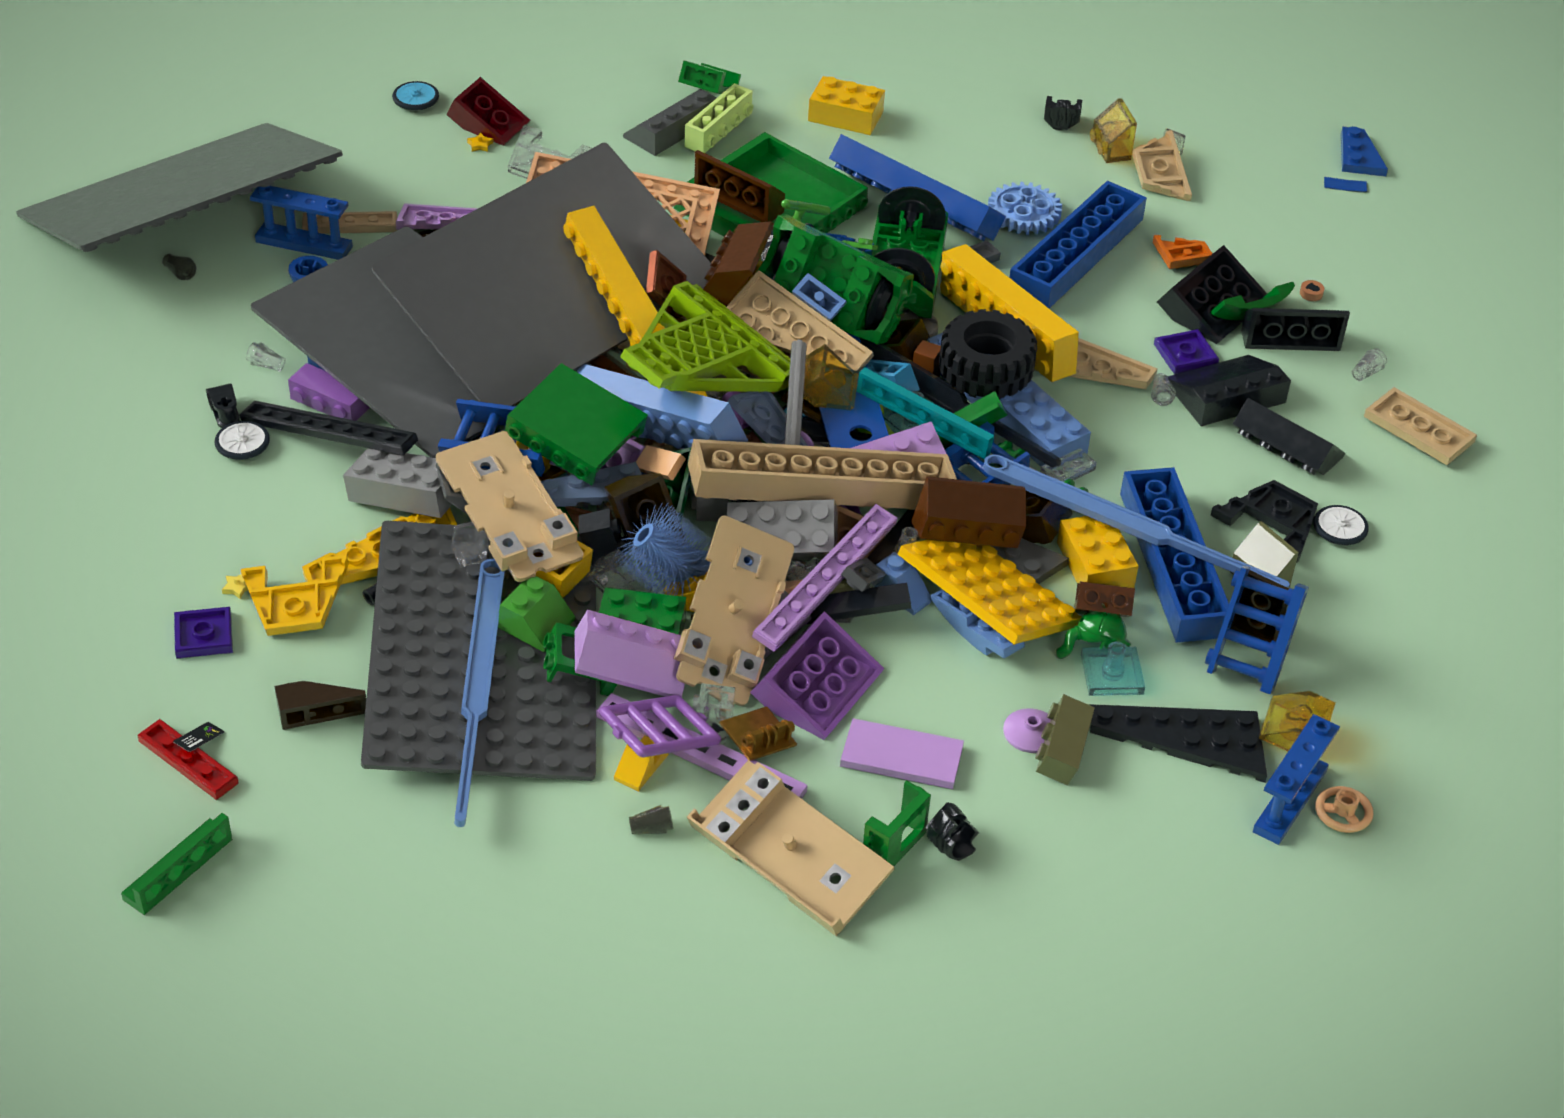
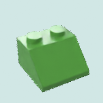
[498,576,575,652]

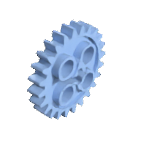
[988,182,1062,235]

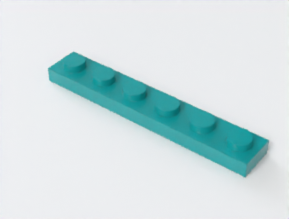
[856,367,994,459]

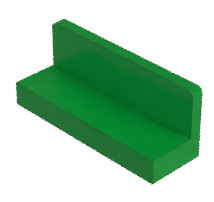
[938,391,1008,448]

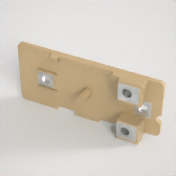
[436,431,583,582]
[674,515,794,706]

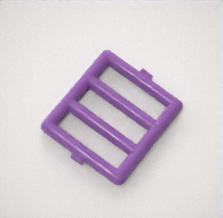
[599,695,721,758]

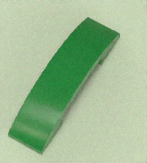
[1211,282,1295,320]

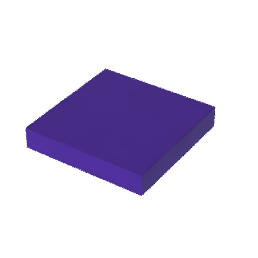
[1154,329,1219,374]
[174,607,233,659]

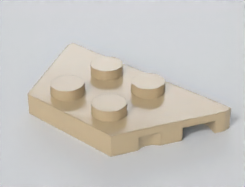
[1132,130,1192,201]

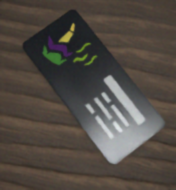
[173,722,225,752]

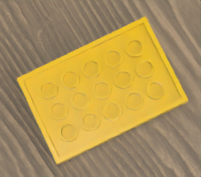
[898,540,1082,645]

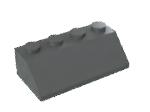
[623,89,717,156]

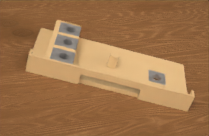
[687,760,895,937]

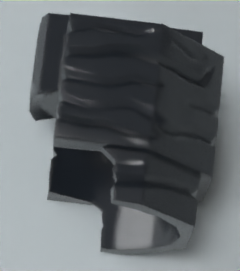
[1044,96,1082,130]
[925,802,979,861]

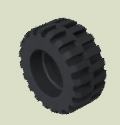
[939,309,1037,399]

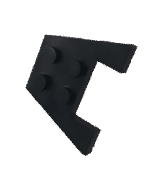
[1210,480,1318,563]

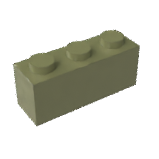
[1035,694,1095,786]

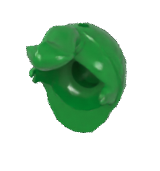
[1056,607,1131,659]

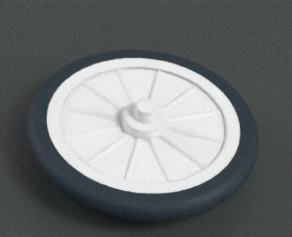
[214,421,270,460]
[1313,505,1369,545]

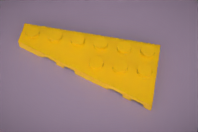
[302,508,457,585]

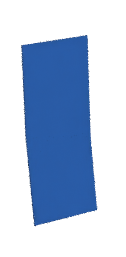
[1324,177,1367,192]

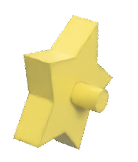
[222,574,248,599]

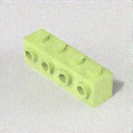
[685,83,753,153]

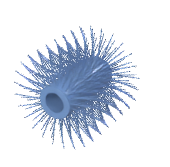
[616,503,711,596]

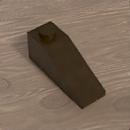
[274,681,366,730]

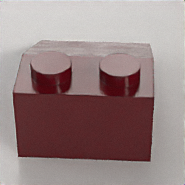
[446,77,531,146]

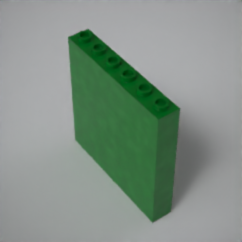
[674,132,868,237]

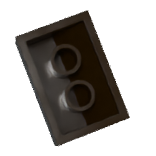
[604,473,686,566]

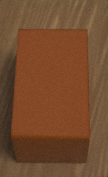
[913,340,941,377]

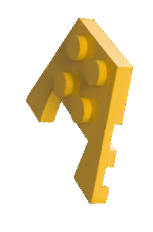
[241,555,349,636]

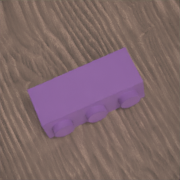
[288,363,370,421]

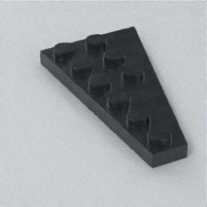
[1089,704,1267,783]

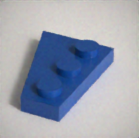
[1341,126,1388,177]

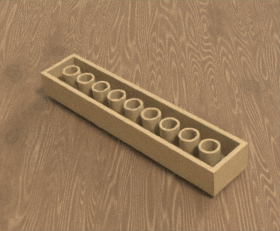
[688,439,957,510]

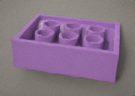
[750,611,884,740]

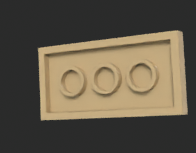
[1364,387,1477,465]

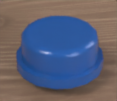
[288,256,328,282]

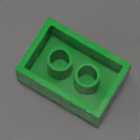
[599,587,686,635]

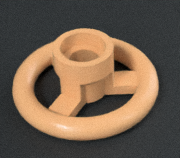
[1315,786,1374,833]

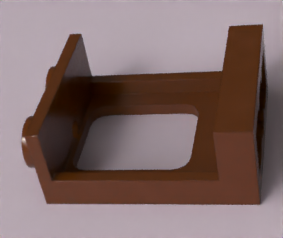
[1074,581,1135,617]

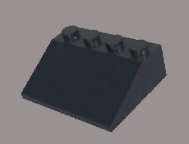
[1157,245,1267,344]
[1164,355,1291,426]

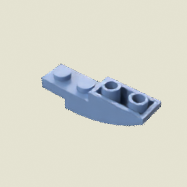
[931,589,1025,658]

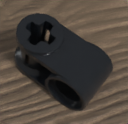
[206,383,240,428]

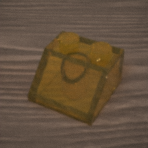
[1090,98,1137,163]
[803,344,858,410]
[1259,691,1336,751]

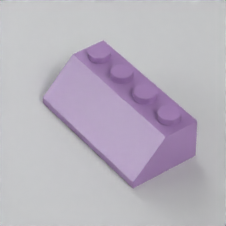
[574,609,685,697]

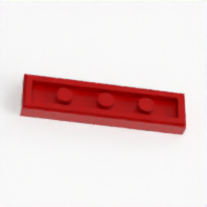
[137,719,239,800]

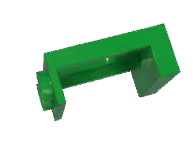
[678,60,741,94]
[543,622,617,696]
[863,780,931,866]

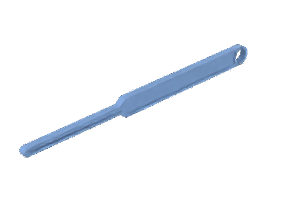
[983,455,1290,588]
[454,559,505,827]

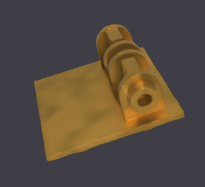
[719,706,797,761]

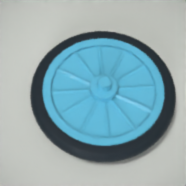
[392,81,439,110]

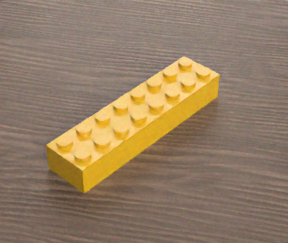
[940,244,1079,382]

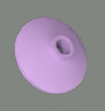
[1003,708,1051,753]

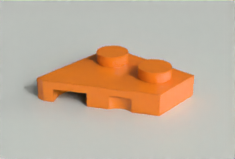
[1152,235,1213,269]

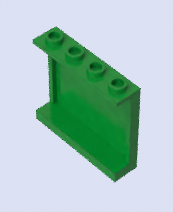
[505,363,648,486]

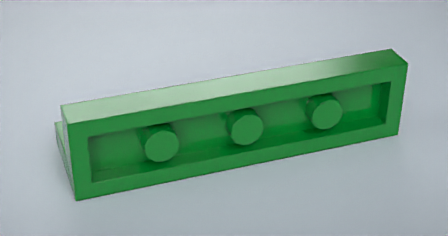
[121,813,233,915]

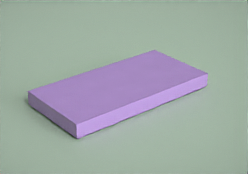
[840,718,964,789]

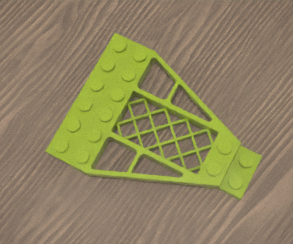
[620,281,808,392]

